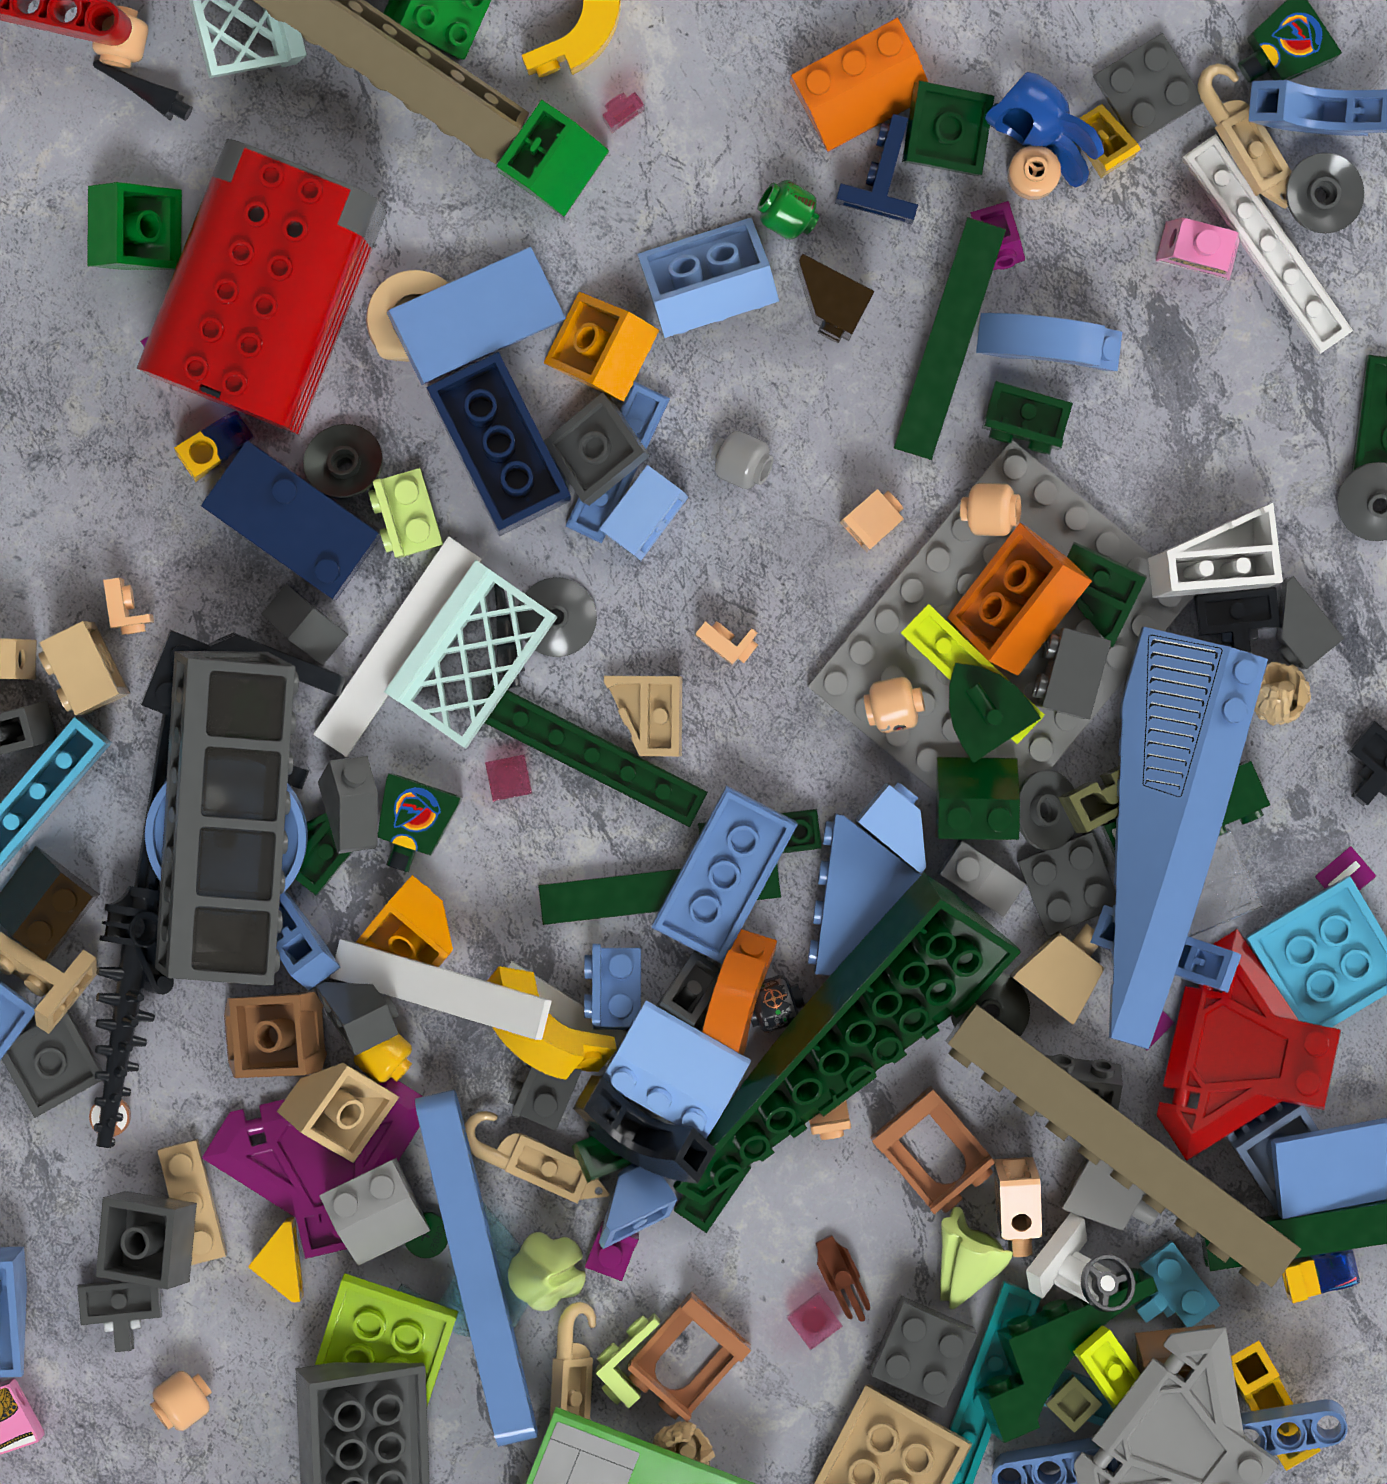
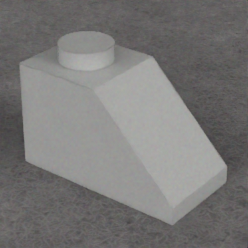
[937,839,1026,917]

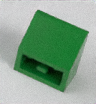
[496,99,609,218]

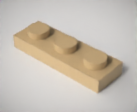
[157,1139,227,1265]

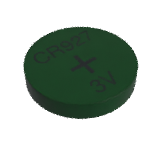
[405,1212,448,1258]

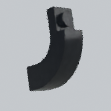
[573,1075,716,1184]

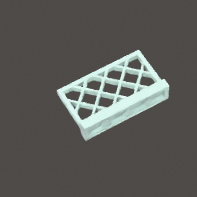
[189,0,307,78]
[384,560,557,748]

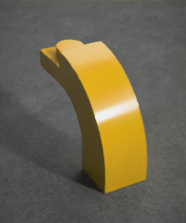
[521,0,621,78]
[487,966,617,1080]
[1231,1340,1321,1471]

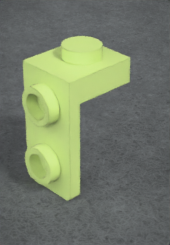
[596,1313,660,1408]

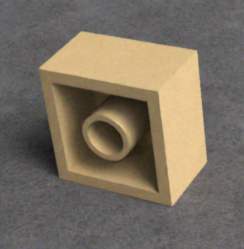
[38,621,130,715]

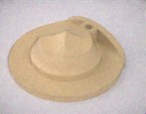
[366,270,448,362]

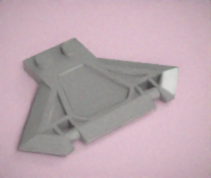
[1074,1326,1279,1484]

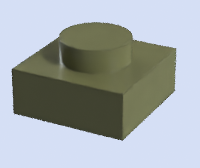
[1045,1374,1103,1433]

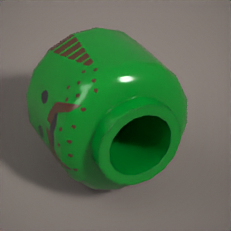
[757,180,819,240]

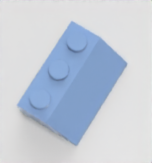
[637,217,779,338]
[603,1000,751,1139]

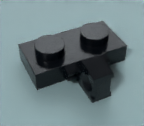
[1194,587,1280,653]
[1347,721,1387,806]

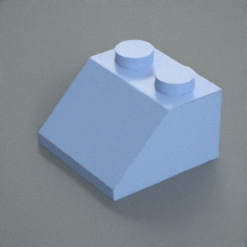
[855,782,926,874]

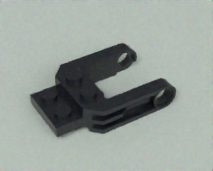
[140,629,347,789]

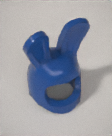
[985,72,1104,188]

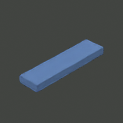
[566,382,670,544]

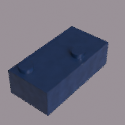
[426,352,571,537]
[201,440,381,600]

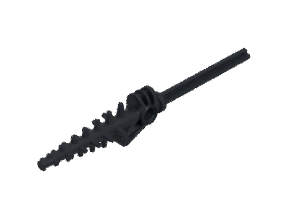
[94,714,174,1148]

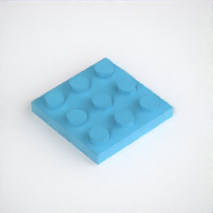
[1245,876,1387,1027]

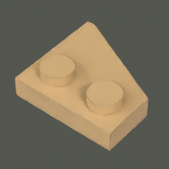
[604,676,682,757]

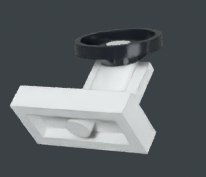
[1026,1213,1135,1312]

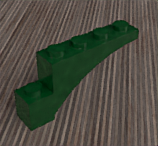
[976,1268,1158,1443]

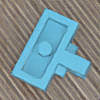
[1134,1240,1221,1327]

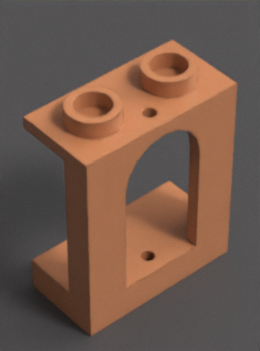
[870,1086,996,1215]
[627,1291,751,1422]

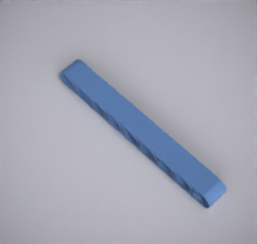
[415,1089,538,1447]
[992,1399,1347,1484]

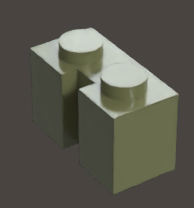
[1058,765,1120,833]

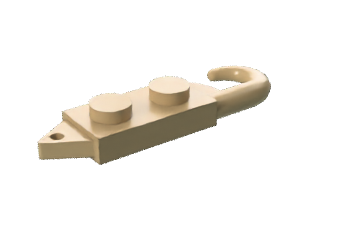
[1198,63,1292,209]
[465,1111,610,1204]
[550,1302,596,1420]

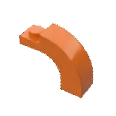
[702,929,777,1055]

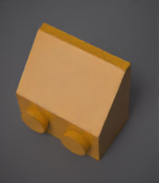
[543,292,659,402]

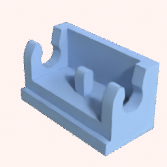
[600,465,688,561]

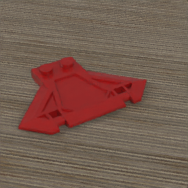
[1157,929,1341,1161]

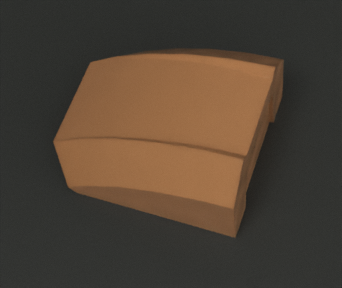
[224,992,327,1078]

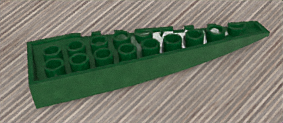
[673,873,1021,1206]

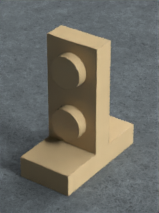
[0,932,97,1034]

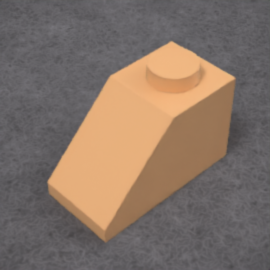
[840,489,904,552]

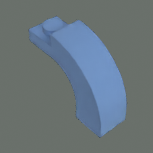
[1248,80,1387,136]
[976,313,1123,371]
[1090,905,1241,993]

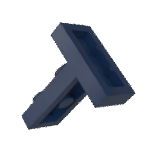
[835,114,918,225]

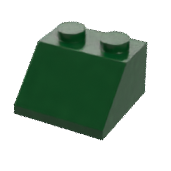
[935,757,1020,840]

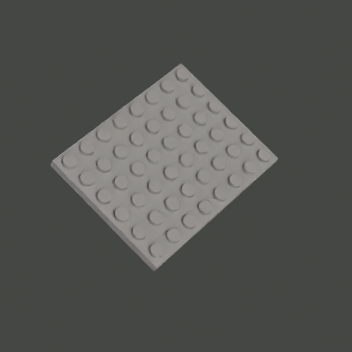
[807,440,1195,793]

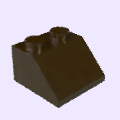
[797,253,875,343]
[0,846,100,961]

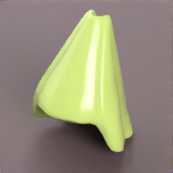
[940,1207,1013,1309]
[508,1232,586,1311]

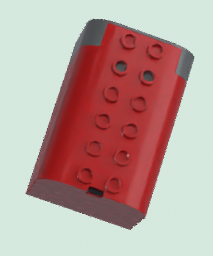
[136,139,387,435]

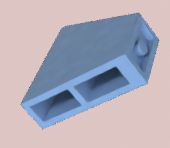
[808,813,921,976]

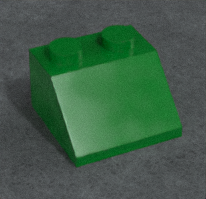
[87,182,182,270]

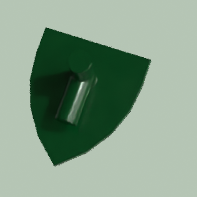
[949,663,1041,763]

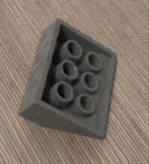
[295,1362,430,1484]

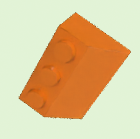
[790,17,928,152]
[947,523,1092,676]

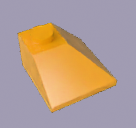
[356,875,453,967]

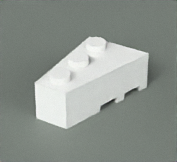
[1148,503,1283,598]

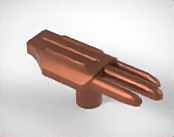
[816,1235,871,1322]

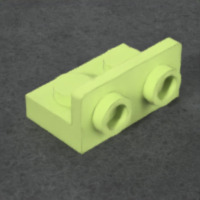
[368,468,443,559]

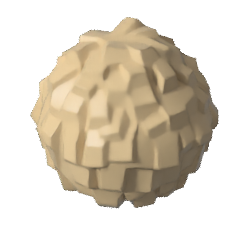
[1254,662,1311,726]
[652,1421,715,1466]

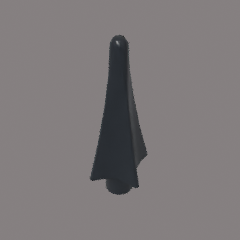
[93,60,193,121]
[494,583,525,689]

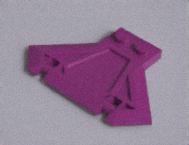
[202,1077,424,1259]

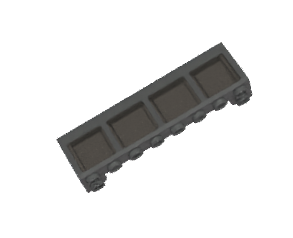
[155,651,299,986]

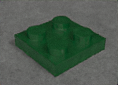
[902,81,995,176]

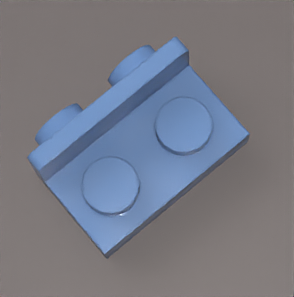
[584,944,641,1030]

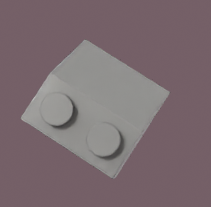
[319,1158,431,1266]

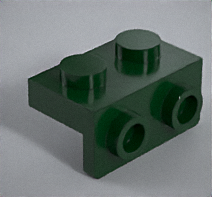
[982,381,1073,455]

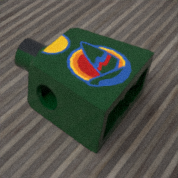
[1238,0,1342,83]
[378,773,463,872]

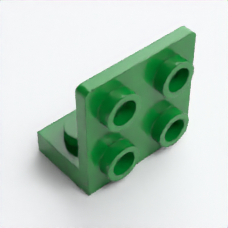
[383,0,491,60]

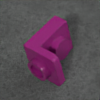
[970,201,1025,270]
[585,1221,639,1281]

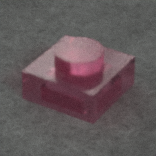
[602,92,645,133]
[485,754,532,801]
[787,1292,843,1350]

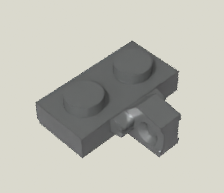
[77,1280,162,1352]

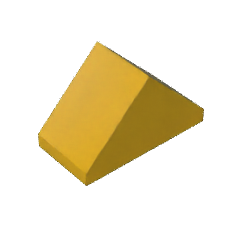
[1080,104,1141,178]
[248,1217,304,1302]

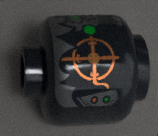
[751,975,805,1033]

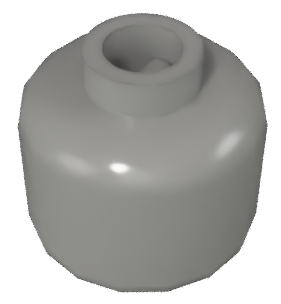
[711,431,774,489]

